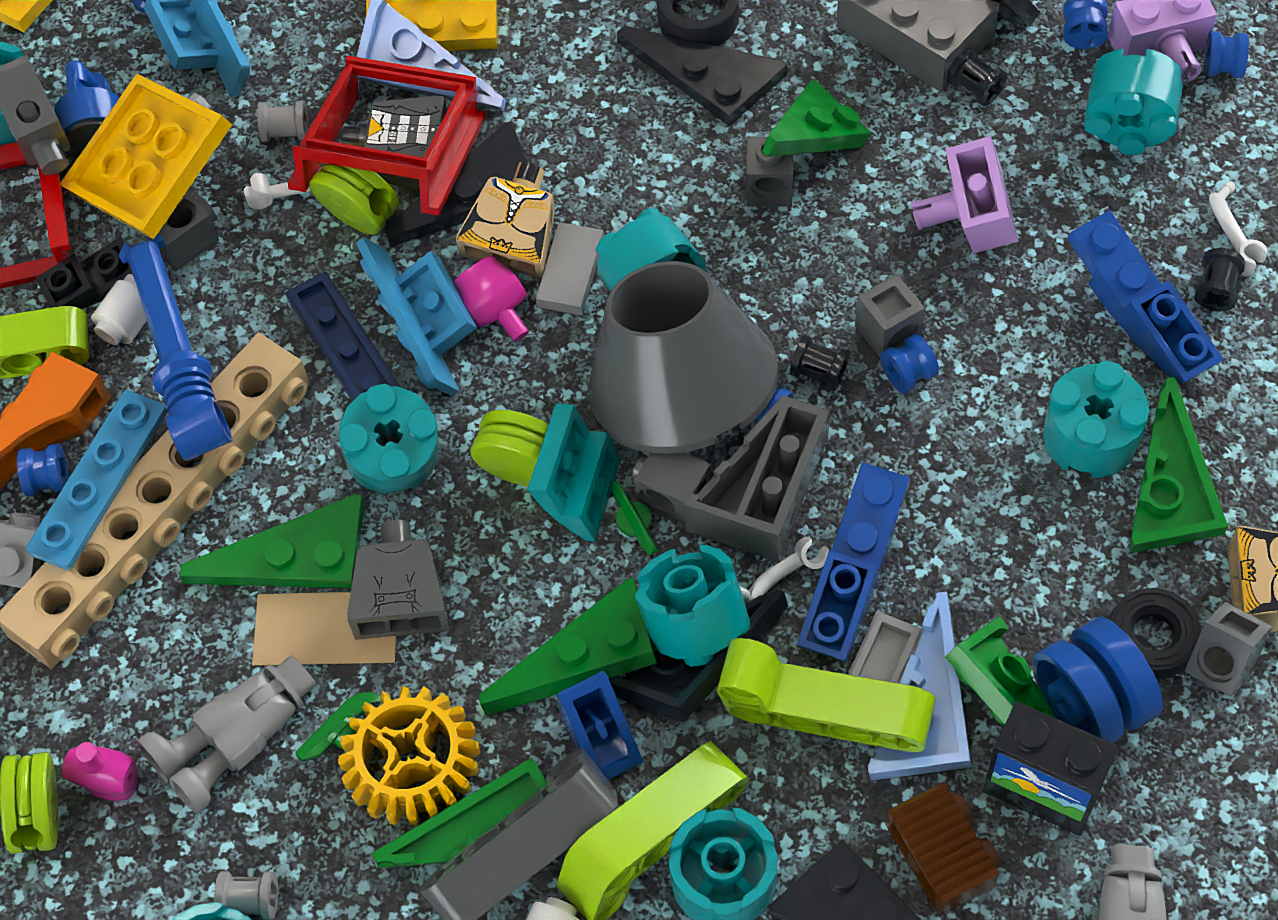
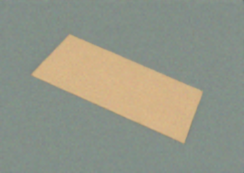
[252,592,396,666]

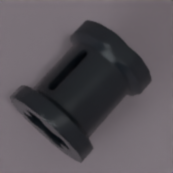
[947,48,1007,106]
[1194,248,1246,311]
[790,335,850,391]

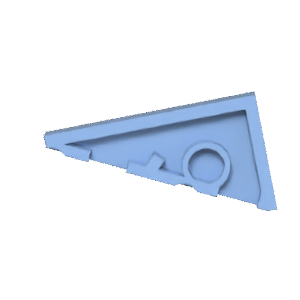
[357,0,506,111]
[868,592,972,781]

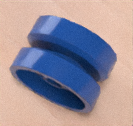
[1031,616,1163,744]

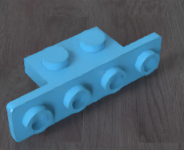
[144,0,250,97]
[356,237,477,396]
[26,390,167,570]

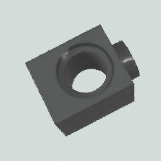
[746,136,793,207]
[146,191,219,272]
[855,274,925,358]
[631,452,711,524]
[1185,602,1273,697]

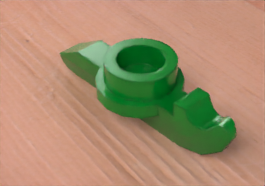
[611,480,659,556]
[296,692,381,762]

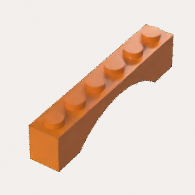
[0,352,111,490]

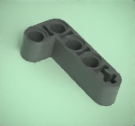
[419,748,618,920]

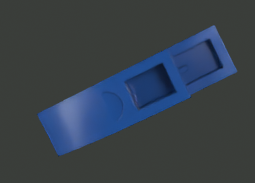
[1067,210,1224,385]
[797,462,910,663]

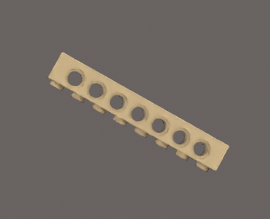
[0,332,310,670]

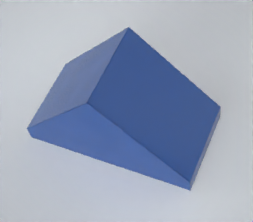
[556,671,644,780]

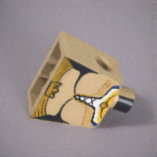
[456,162,555,279]
[1227,526,1278,632]

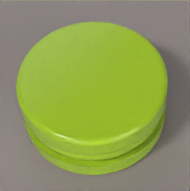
[309,163,399,235]
[470,410,549,487]
[0,752,59,854]

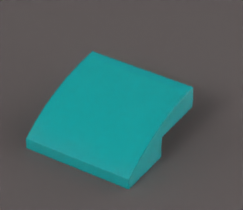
[527,403,622,542]

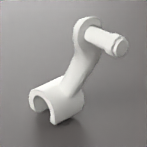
[244,167,322,210]
[1209,181,1267,276]
[740,537,829,603]

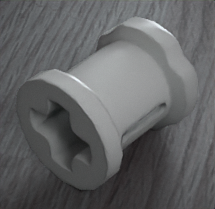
[257,100,308,142]
[214,871,278,920]

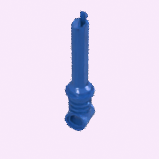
[119,235,233,461]

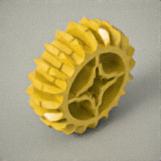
[338,686,480,827]

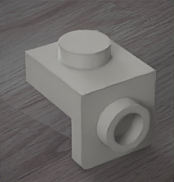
[0,513,41,588]

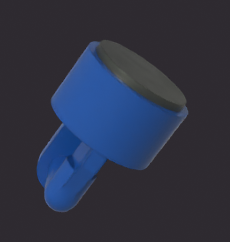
[54,60,119,158]

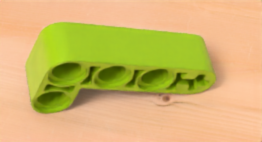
[0,306,90,380]
[717,638,936,752]
[556,741,749,920]

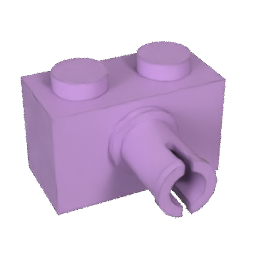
[1108,0,1217,84]
[911,136,1019,254]

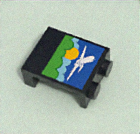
[982,701,1119,836]

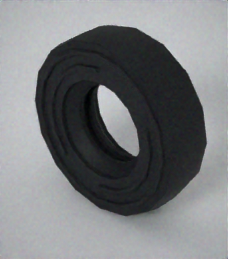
[1109,588,1201,679]

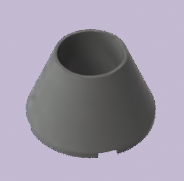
[588,261,779,454]

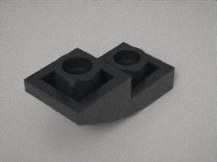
[36,236,132,309]

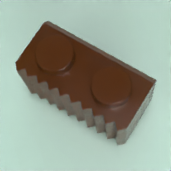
[885,782,1001,916]

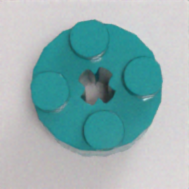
[1084,48,1183,155]
[595,208,706,292]
[1042,360,1150,478]
[339,384,439,495]
[635,545,750,667]
[669,807,778,920]

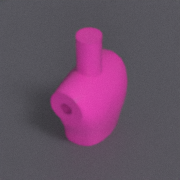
[454,255,529,342]
[62,742,137,801]

